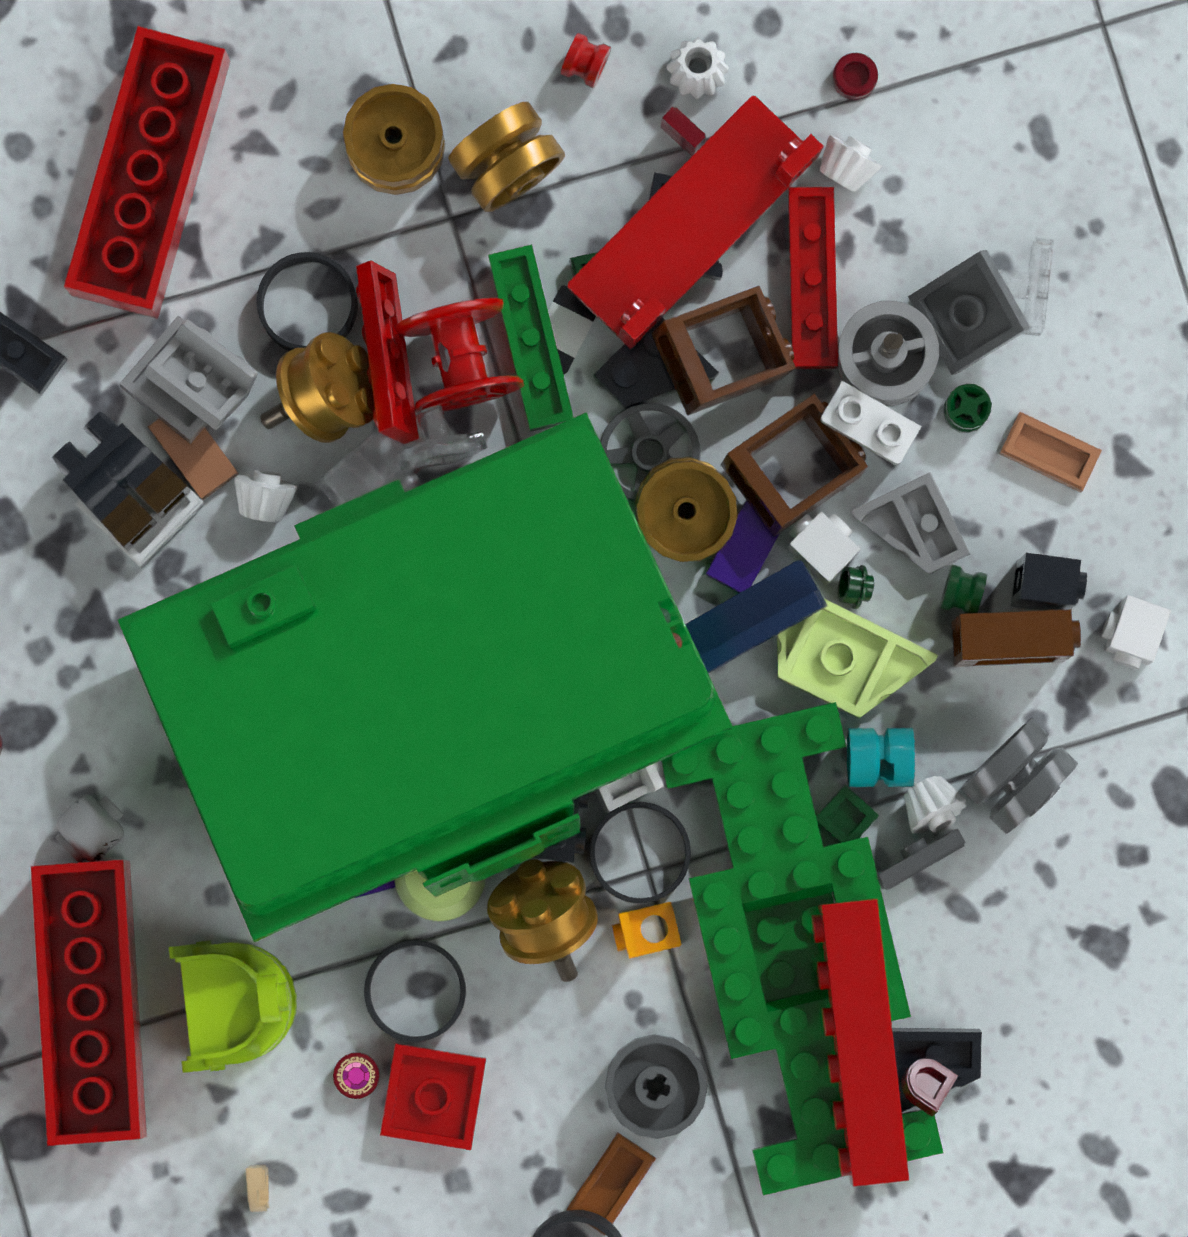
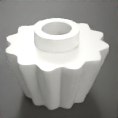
[667,37,729,99]
[819,135,882,192]
[235,470,297,522]
[904,776,967,834]

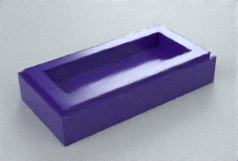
[706,500,780,593]

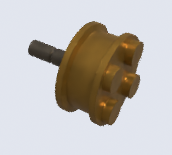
[260,332,375,443]
[487,859,598,982]

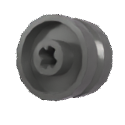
[961,718,1078,834]
[605,1034,708,1139]

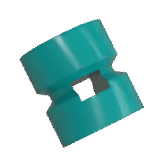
[846,728,915,787]

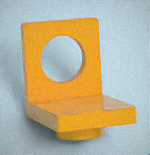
[611,902,682,959]

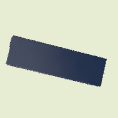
[685,560,828,674]

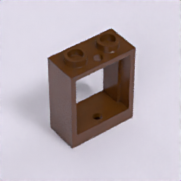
[651,285,796,416]
[720,393,868,537]
[951,609,1081,667]

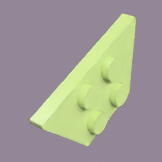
[777,599,938,719]

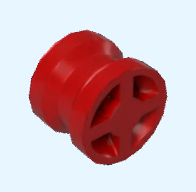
[561,33,611,89]

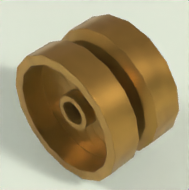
[343,84,445,195]
[448,101,565,212]
[635,457,737,562]

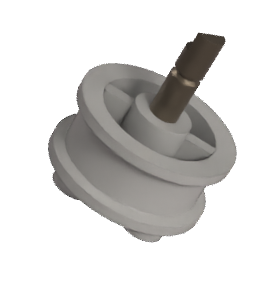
[837,300,939,406]

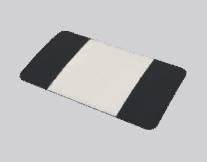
[548,285,596,374]

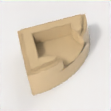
[246,1165,270,1212]

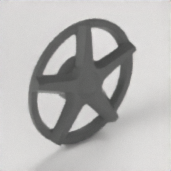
[600,403,701,502]

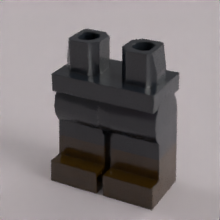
[52,412,191,551]

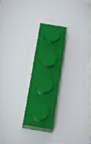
[488,244,574,432]

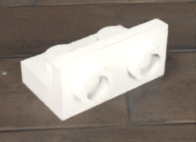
[820,381,922,465]

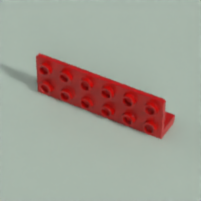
[567,95,824,349]

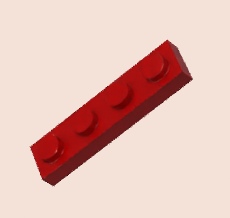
[788,187,838,369]
[356,260,419,444]

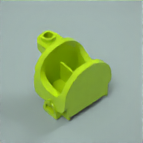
[169,940,297,1073]

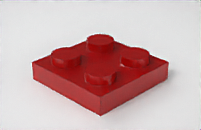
[380,1043,487,1150]

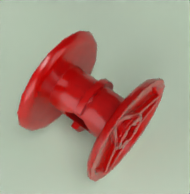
[394,298,524,414]

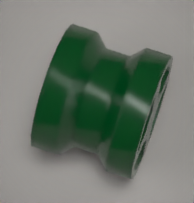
[943,383,992,433]
[940,564,987,614]

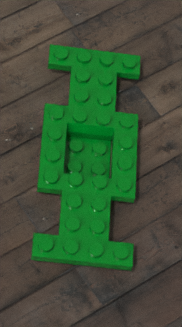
[661,702,944,1196]

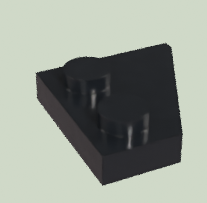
[593,317,719,409]
[892,1028,982,1112]

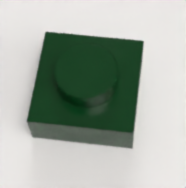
[816,785,879,843]

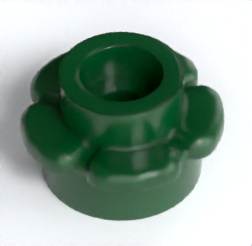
[838,565,874,609]

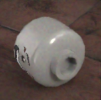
[55,795,124,863]

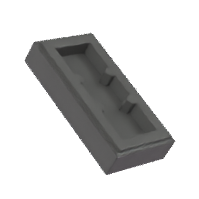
[877,829,966,890]

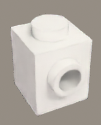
[787,511,861,586]
[1101,595,1171,669]

